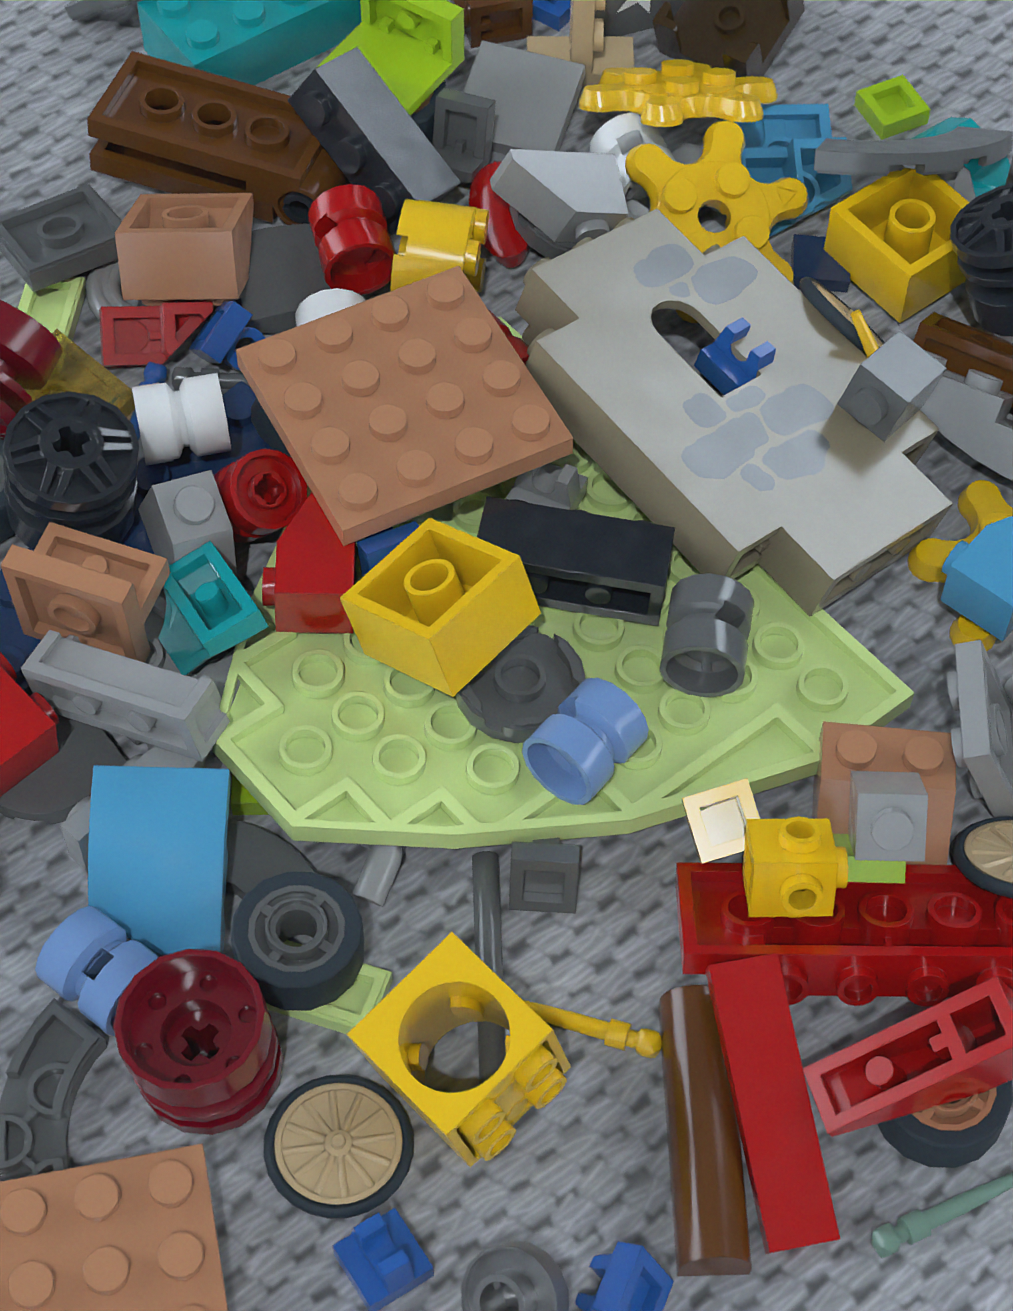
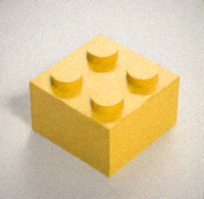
[824,168,969,323]
[340,518,541,697]

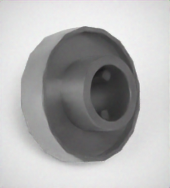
[461,1240,569,1311]

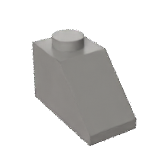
[490,149,628,243]
[138,470,237,577]

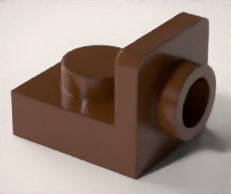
[450,0,533,48]

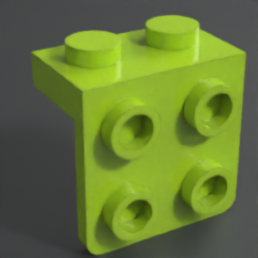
[316,0,464,116]

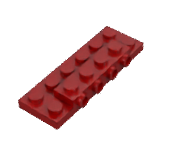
[675,862,1013,1007]

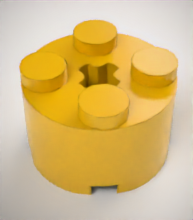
[390,199,489,293]

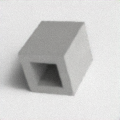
[848,771,928,862]

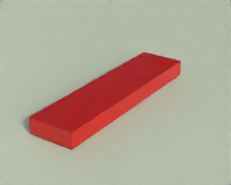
[705,953,840,1254]

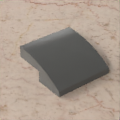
[235,224,362,334]

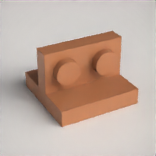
[0,522,171,663]

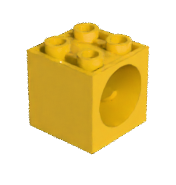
[347,932,571,1167]

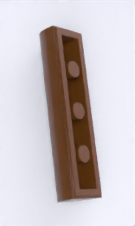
[658,985,752,1277]

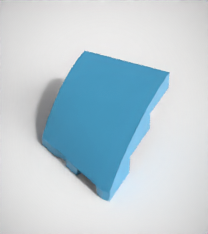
[718,104,853,237]
[88,765,231,957]

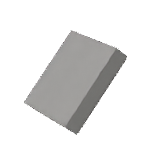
[463,40,586,155]

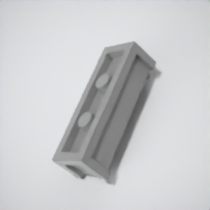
[21,630,230,762]

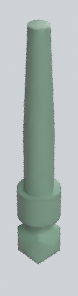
[871,1172,1013,1258]

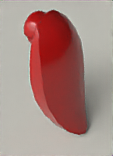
[469,161,530,268]

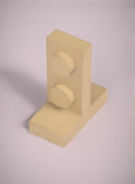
[527,0,634,88]

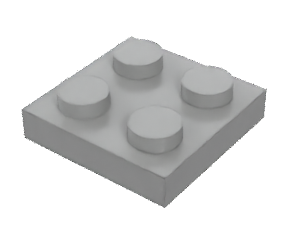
[947,639,1013,817]

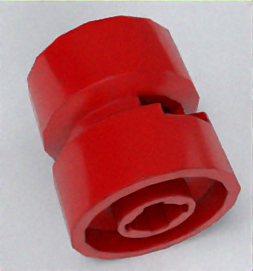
[308,184,396,295]
[213,449,308,543]

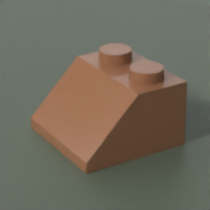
[115,193,254,306]
[812,721,956,865]

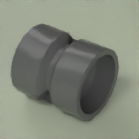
[659,573,754,697]

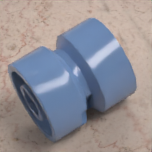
[522,678,649,805]
[35,906,159,1036]

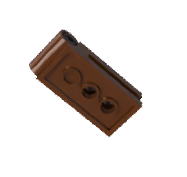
[87,51,348,225]

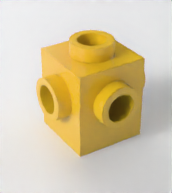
[742,816,848,918]

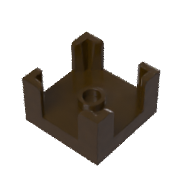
[652,0,805,77]

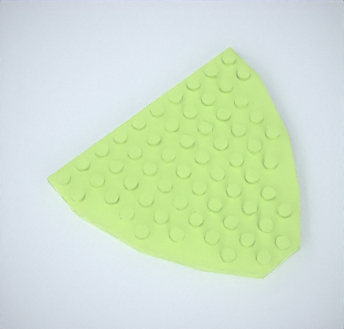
[212,316,915,849]

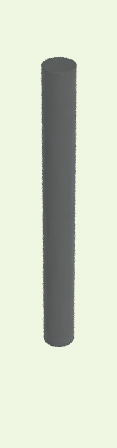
[472,851,506,1085]

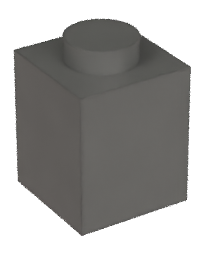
[837,330,947,442]

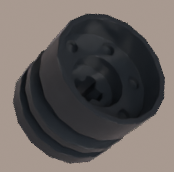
[950,183,1013,337]
[3,391,139,550]

